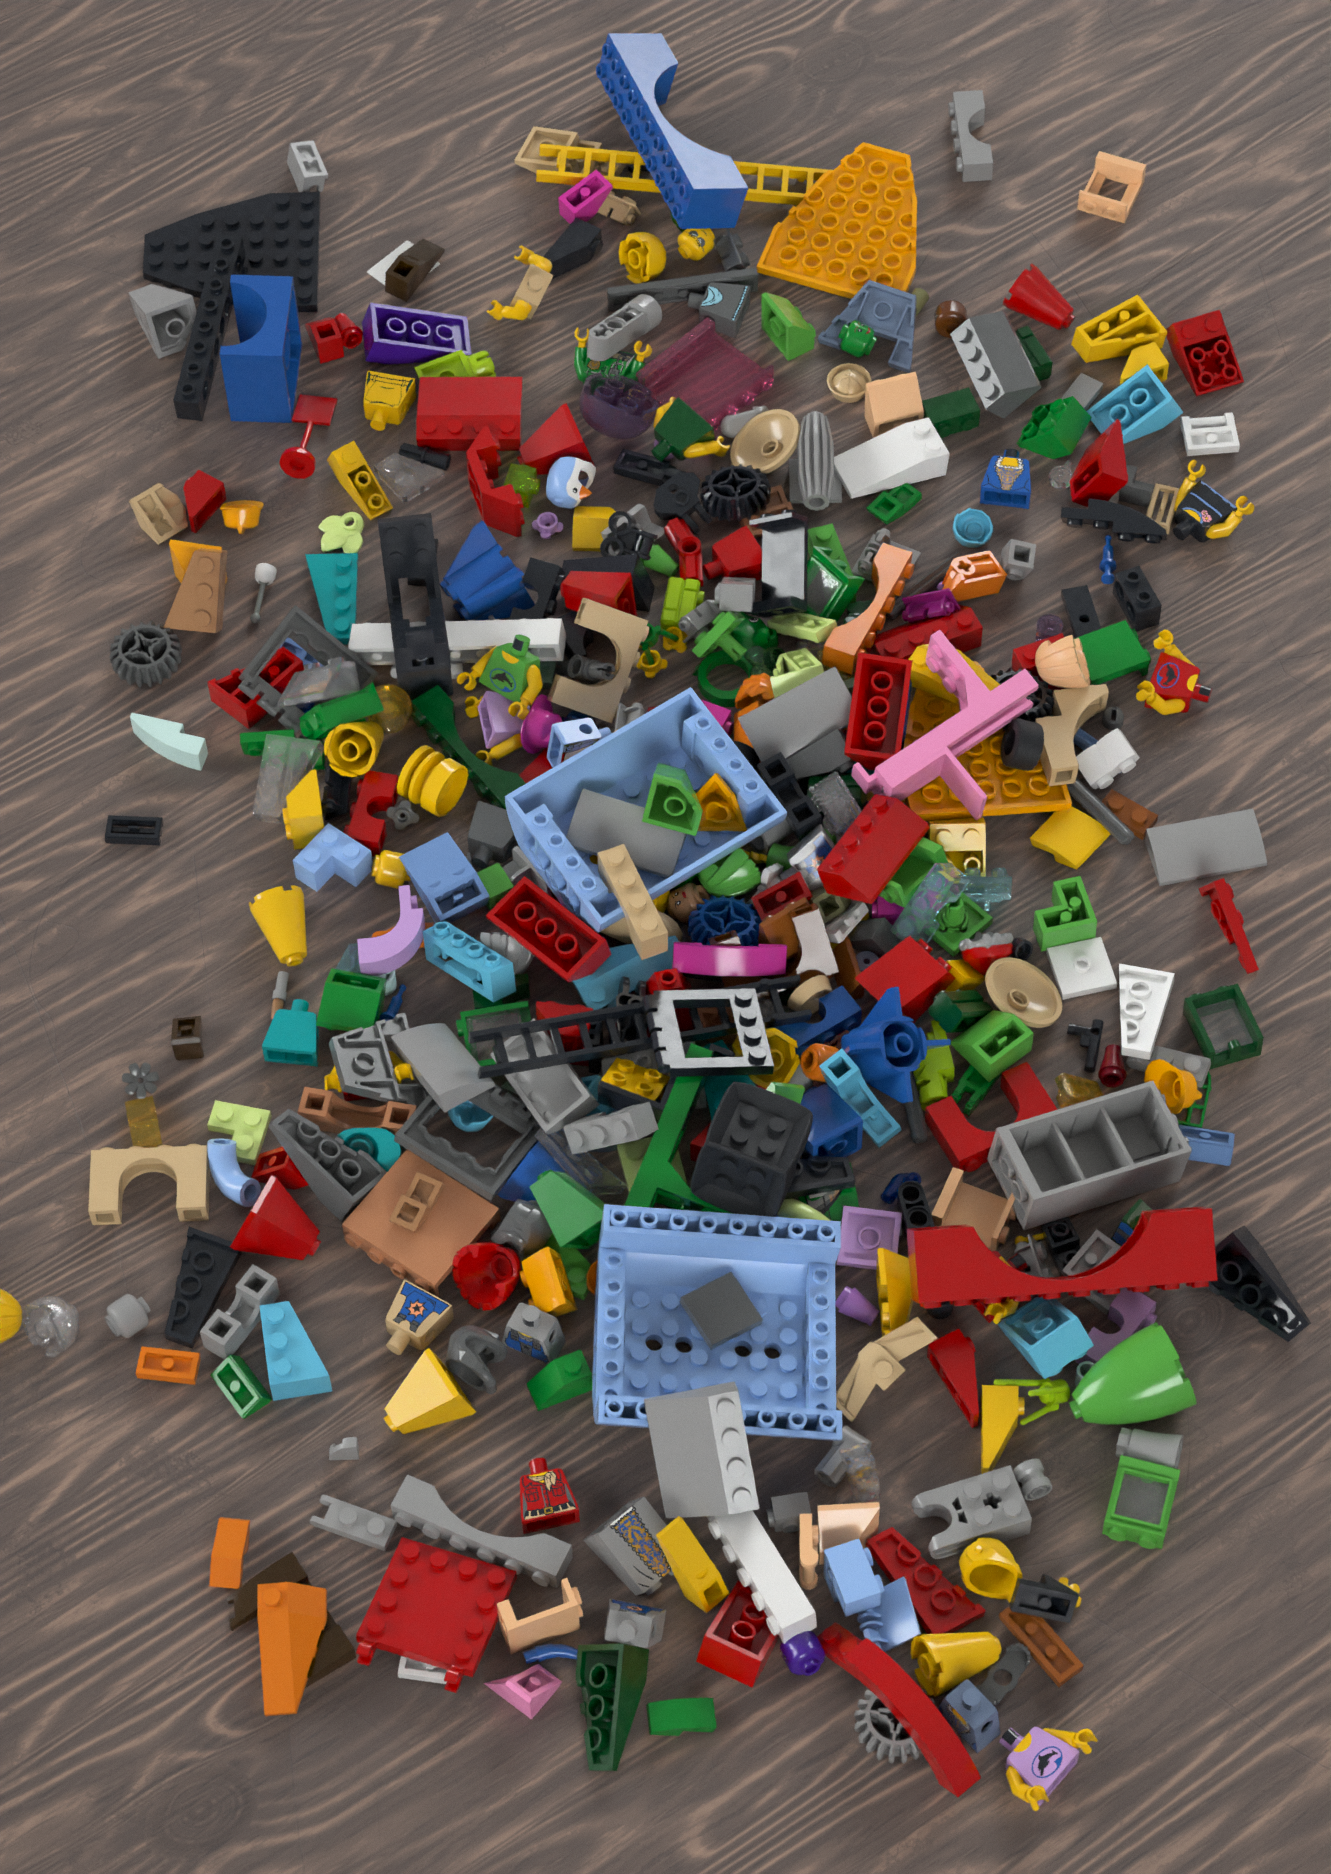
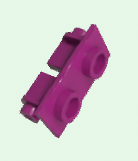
[902,588,960,623]

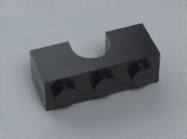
[509,557,566,620]
[757,752,825,842]

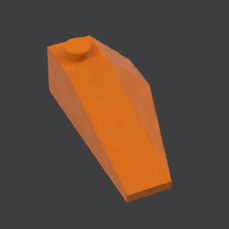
[257,1582,327,1716]

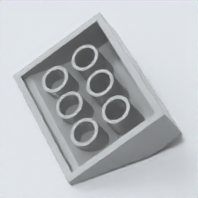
[644,1382,760,1518]

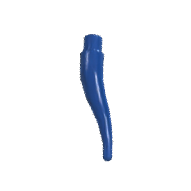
[523,1643,578,1664]

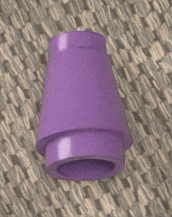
[835,1286,880,1326]

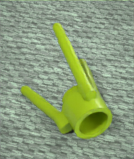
[994,1378,1070,1425]

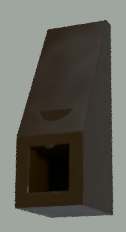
[385,239,445,302]

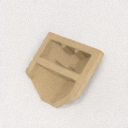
[129,483,188,545]

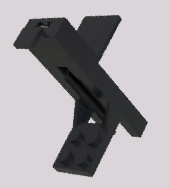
[377,513,453,701]

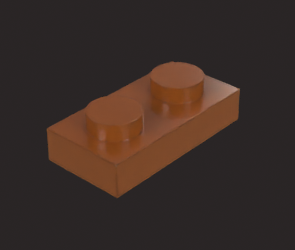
[1102,789,1158,840]

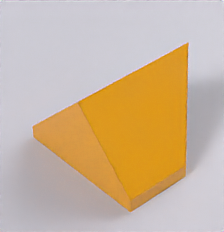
[696,773,747,831]

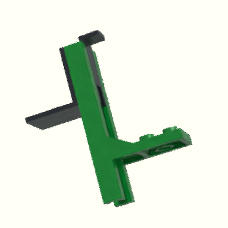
[598,1041,735,1214]

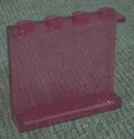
[636,317,774,432]

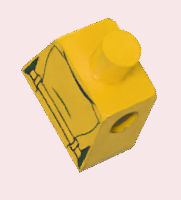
[363,371,417,431]

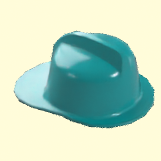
[337,1128,401,1172]

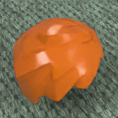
[735,673,774,710]

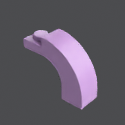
[357,885,425,976]

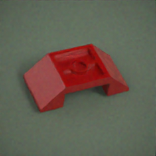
[466,426,525,537]

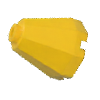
[732,1028,800,1088]

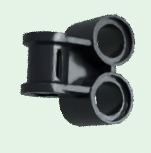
[600,511,658,561]

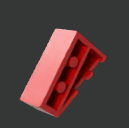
[207,647,306,729]

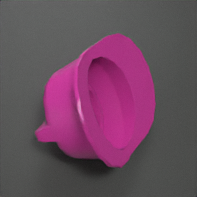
[521,694,562,754]

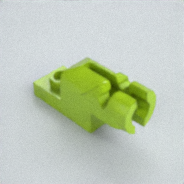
[913,1020,955,1111]

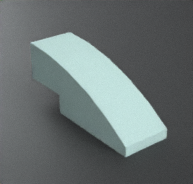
[130,713,208,771]

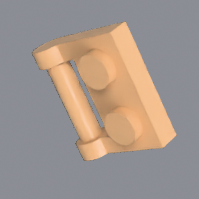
[799,1514,819,1590]

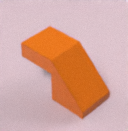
[209,1517,250,1589]

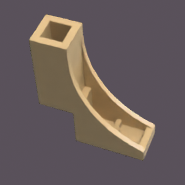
[1035,684,1109,786]

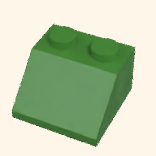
[761,292,816,361]

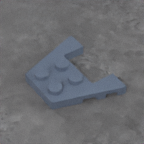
[818,280,917,373]

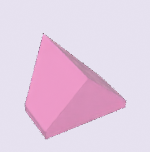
[484,1664,562,1720]

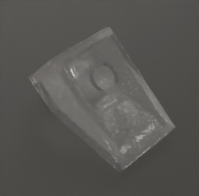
[278,657,360,707]

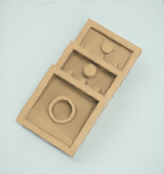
[514,126,626,191]

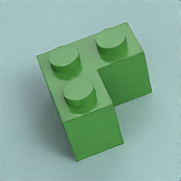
[1033,876,1097,952]

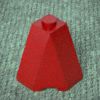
[560,571,637,616]

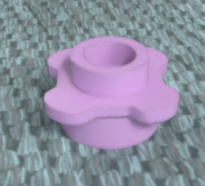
[532,512,563,539]

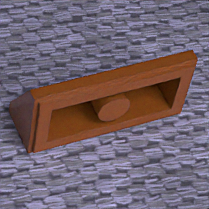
[832,937,864,1000]

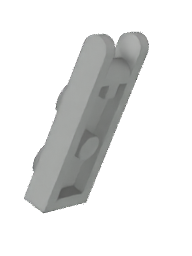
[309,1495,397,1551]

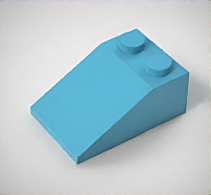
[1087,364,1184,444]
[998,1297,1094,1379]

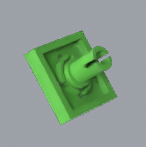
[692,611,748,663]
[913,887,993,957]

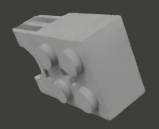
[911,1465,1032,1559]

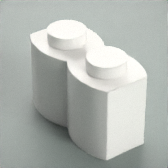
[1076,728,1140,789]

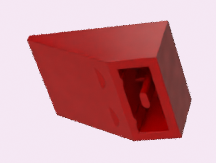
[1166,309,1244,397]
[1069,419,1128,507]

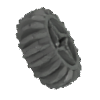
[109,620,182,688]

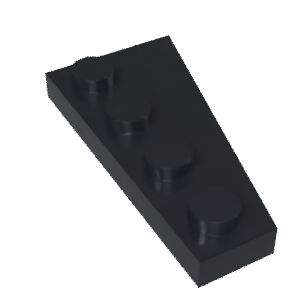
[164,1227,243,1349]

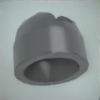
[1102,706,1124,730]

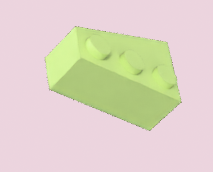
[770,648,824,699]

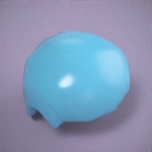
[952,508,993,548]
[448,1101,494,1132]

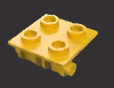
[601,1058,670,1101]

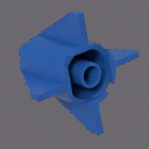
[440,520,535,621]
[841,987,951,1103]

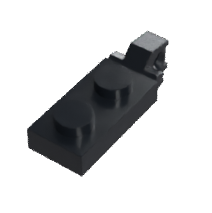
[613,449,686,486]

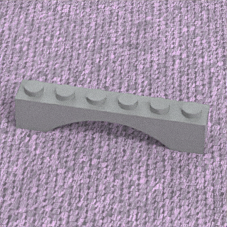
[391,1474,573,1588]

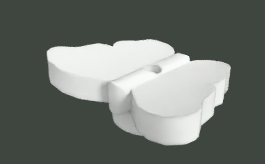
[746,863,784,906]

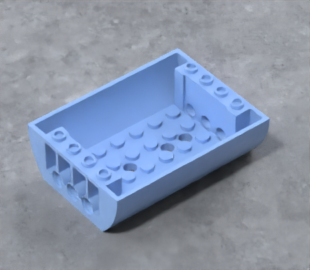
[505,687,787,933]

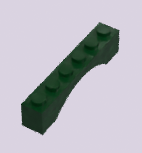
[411,685,526,809]

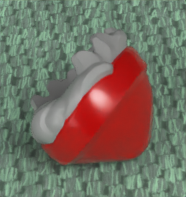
[959,931,1013,976]

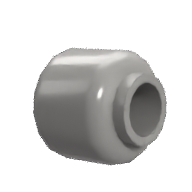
[104,1294,150,1338]

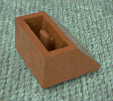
[758,897,810,968]

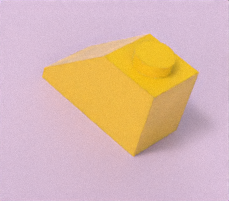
[1120,342,1169,385]

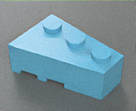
[259,1301,332,1401]

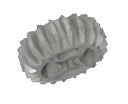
[854,1689,934,1764]

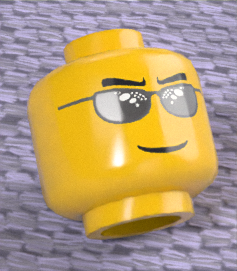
[677,228,715,261]

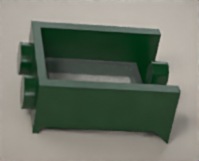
[1183,983,1264,1070]

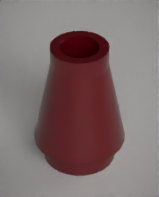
[1098,1044,1127,1088]

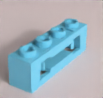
[423,921,516,1002]

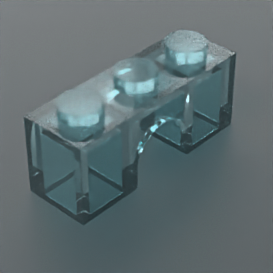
[890,863,970,944]

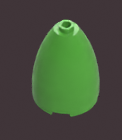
[1069,1322,1197,1425]

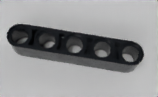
[897,1181,953,1319]

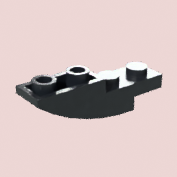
[1061,499,1167,544]

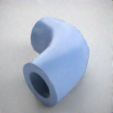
[207,1139,261,1207]

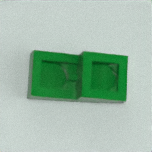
[867,483,922,525]
[646,1698,717,1736]

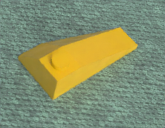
[909,644,1000,704]

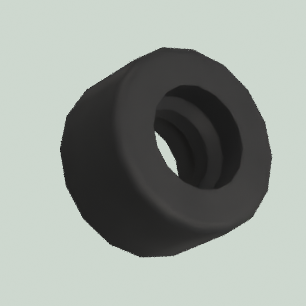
[1001,719,1044,771]

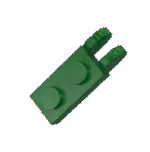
[951,1065,1004,1116]

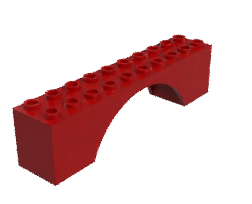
[907,1206,1218,1308]

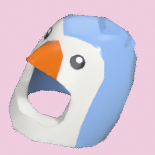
[546,457,596,509]

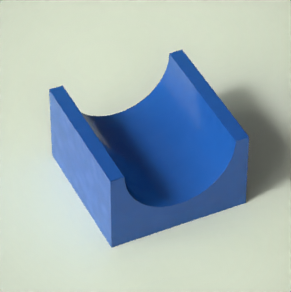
[220,275,302,423]

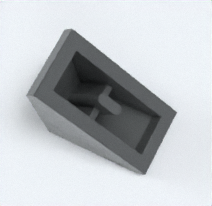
[849,918,904,959]

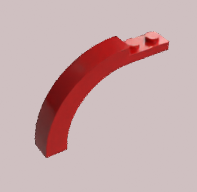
[817,1622,981,1797]

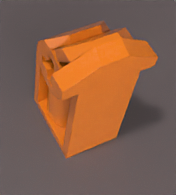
[942,550,1007,602]

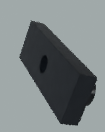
[1061,585,1102,638]

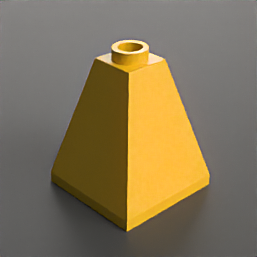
[384,1348,476,1434]

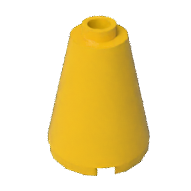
[324,721,384,777]
[249,885,307,967]
[911,1632,1001,1696]

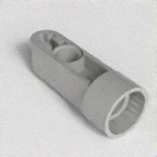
[587,294,662,361]

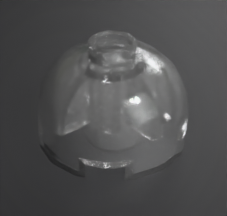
[22,1296,80,1357]

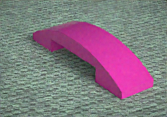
[672,942,787,976]

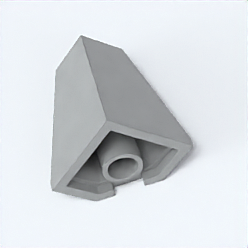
[128,284,197,359]

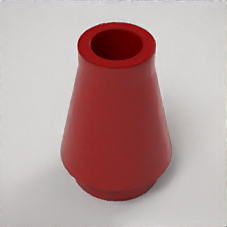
[334,313,363,349]

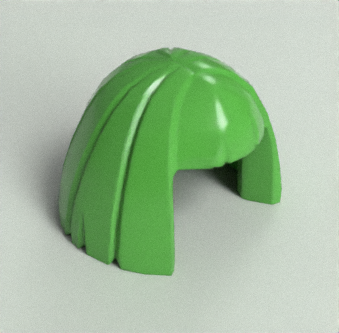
[698,848,762,898]

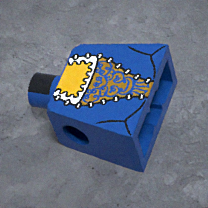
[980,448,1031,509]

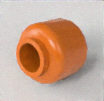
[800,1043,839,1083]

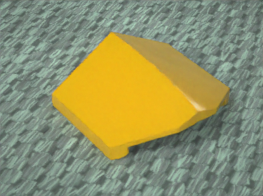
[572,506,615,551]

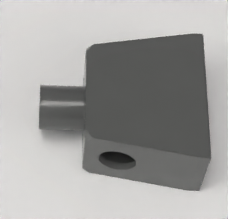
[467,801,518,869]

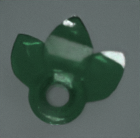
[744,646,785,677]

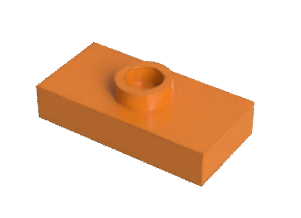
[136,1346,201,1385]

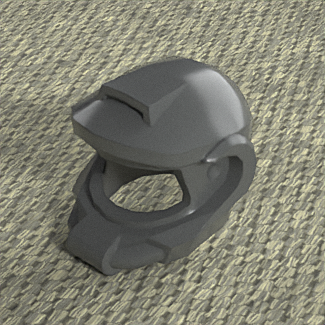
[489,1199,552,1260]
[445,1325,508,1394]

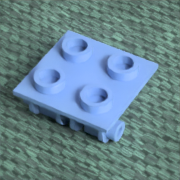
[857,1577,921,1652]

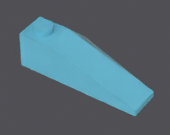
[572,936,679,1010]

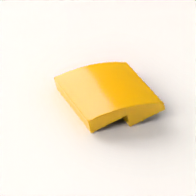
[1030,806,1111,870]

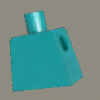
[262,999,319,1067]

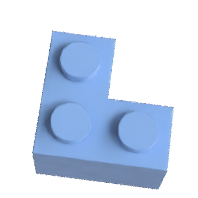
[293,823,373,892]
[824,1539,884,1617]

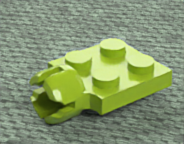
[414,350,496,382]

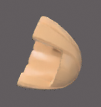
[1035,635,1090,688]

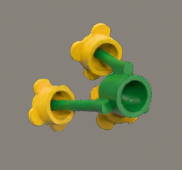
[636,623,688,678]

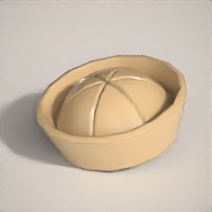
[827,363,872,403]
[788,975,832,1014]

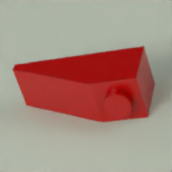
[927,1329,979,1429]

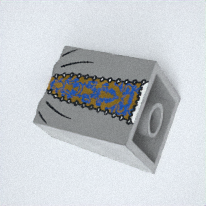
[583,1496,674,1595]

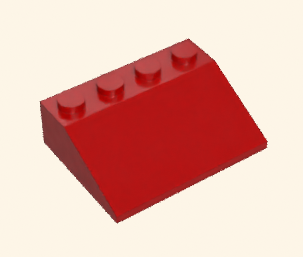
[416,377,523,451]

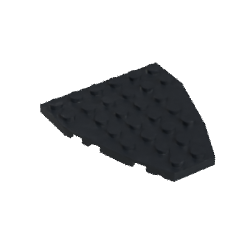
[143,192,321,312]

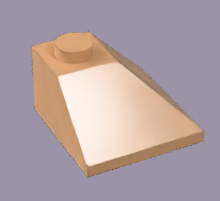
[817,1502,880,1565]

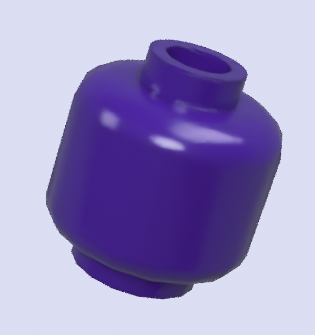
[780,1630,825,1676]

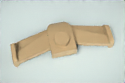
[836,1317,938,1422]

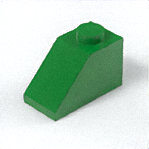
[527,1349,592,1411]

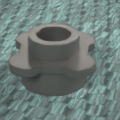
[387,799,419,830]

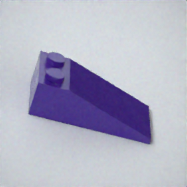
[362,303,472,365]

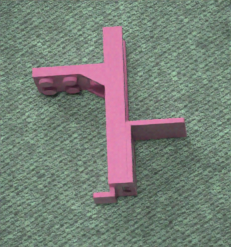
[851,630,1039,821]

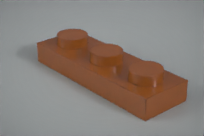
[999,1607,1084,1687]

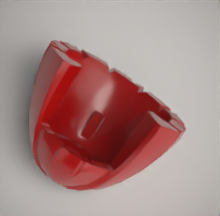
[452,1242,522,1311]

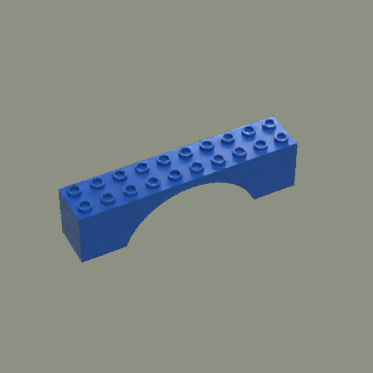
[596,33,748,229]

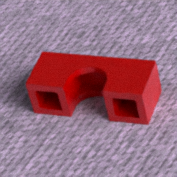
[343,770,399,857]

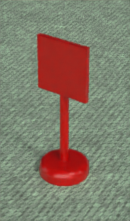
[280,394,338,479]

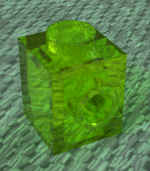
[503,463,540,508]

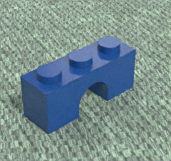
[772,986,862,1060]

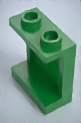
[1075,620,1151,685]

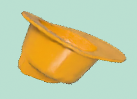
[220,500,264,534]
[1144,1059,1202,1115]

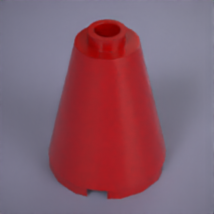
[1003,264,1075,330]

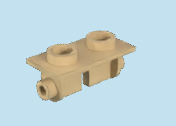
[597,191,641,225]

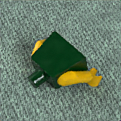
[651,397,730,462]

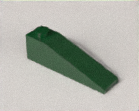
[575,1643,649,1771]

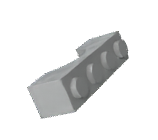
[948,90,993,182]

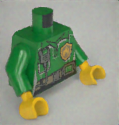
[574,327,652,404]

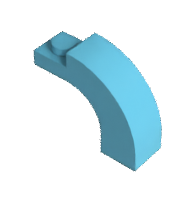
[819,1048,901,1148]

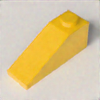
[981,1385,1024,1474]

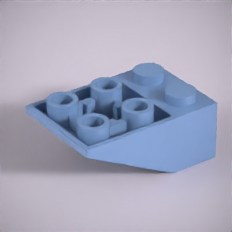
[399,832,490,924]

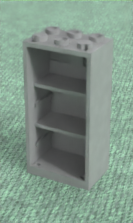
[987,1081,1192,1230]

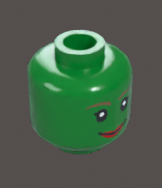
[838,320,877,358]

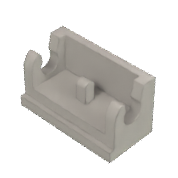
[287,140,328,193]

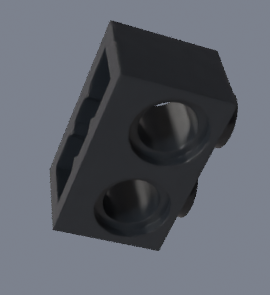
[1113,566,1162,632]

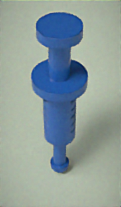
[1099,535,1117,584]
[379,984,406,1021]

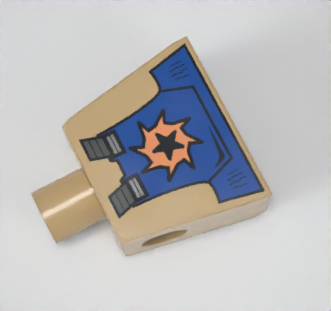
[385,1280,454,1355]

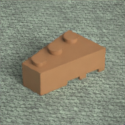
[163,548,227,633]

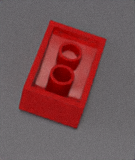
[696,1580,779,1688]

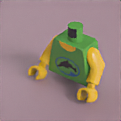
[457,634,543,720]

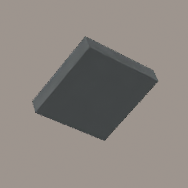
[680,1272,763,1350]

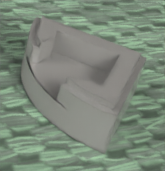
[329,1437,359,1460]

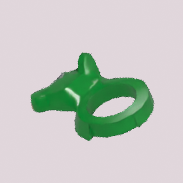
[692,611,779,707]

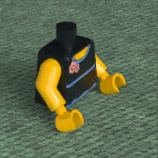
[1173,460,1254,543]

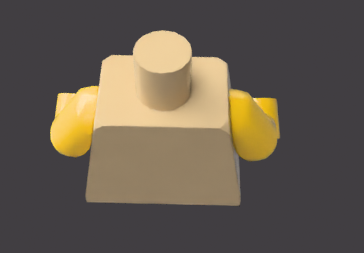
[487,246,554,320]

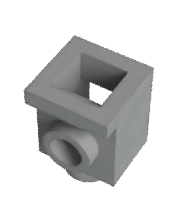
[766,1492,813,1533]

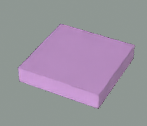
[837,1206,902,1270]

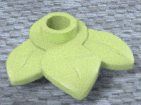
[318,512,364,553]

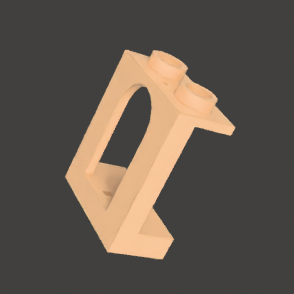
[1078,151,1146,223]

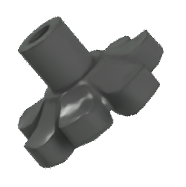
[122,1063,159,1099]

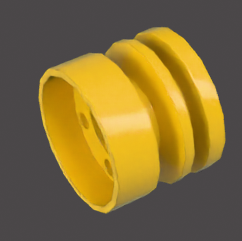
[397,745,468,817]

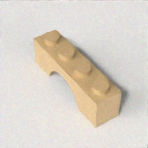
[598,844,668,960]

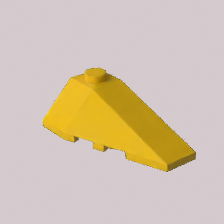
[876,1248,913,1337]

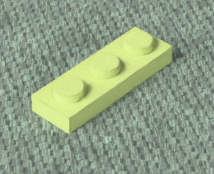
[767,612,838,643]

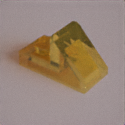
[1054,1072,1103,1108]

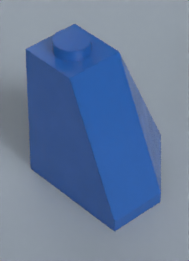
[497,1135,592,1202]

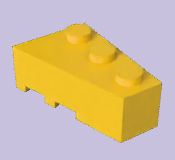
[1071,295,1167,363]

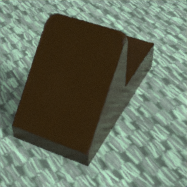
[171,1016,204,1061]

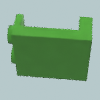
[879,837,949,908]

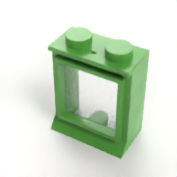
[1102,1455,1180,1549]

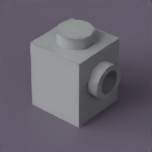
[1000,539,1036,580]

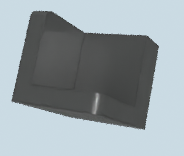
[1118,465,1155,508]

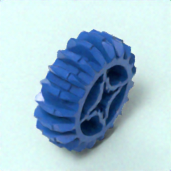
[688,895,762,946]

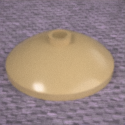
[730,409,801,474]
[985,958,1062,1028]

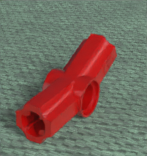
[663,518,704,587]

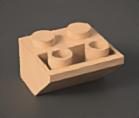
[864,372,924,438]

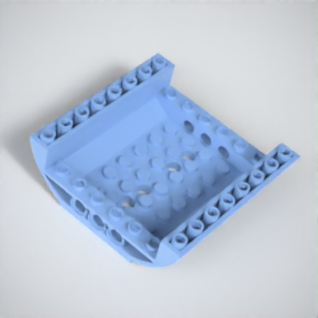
[592,1204,842,1441]

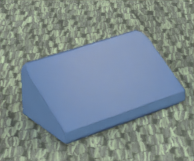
[1179,1125,1235,1166]

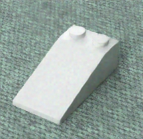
[834,417,950,499]

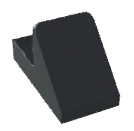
[1009,1574,1079,1623]

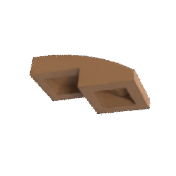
[389,1172,445,1233]

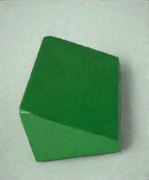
[210,1355,272,1419]

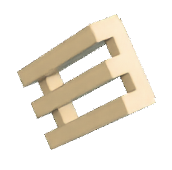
[1146,483,1179,534]

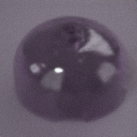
[579,373,659,439]

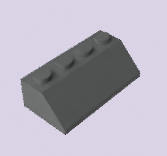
[950,311,1042,419]

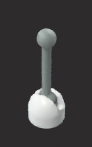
[250,563,277,623]

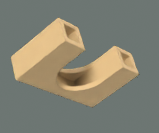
[547,597,649,723]
[88,1144,210,1225]

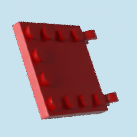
[356,1537,517,1693]

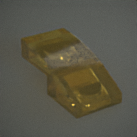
[125,1096,163,1148]

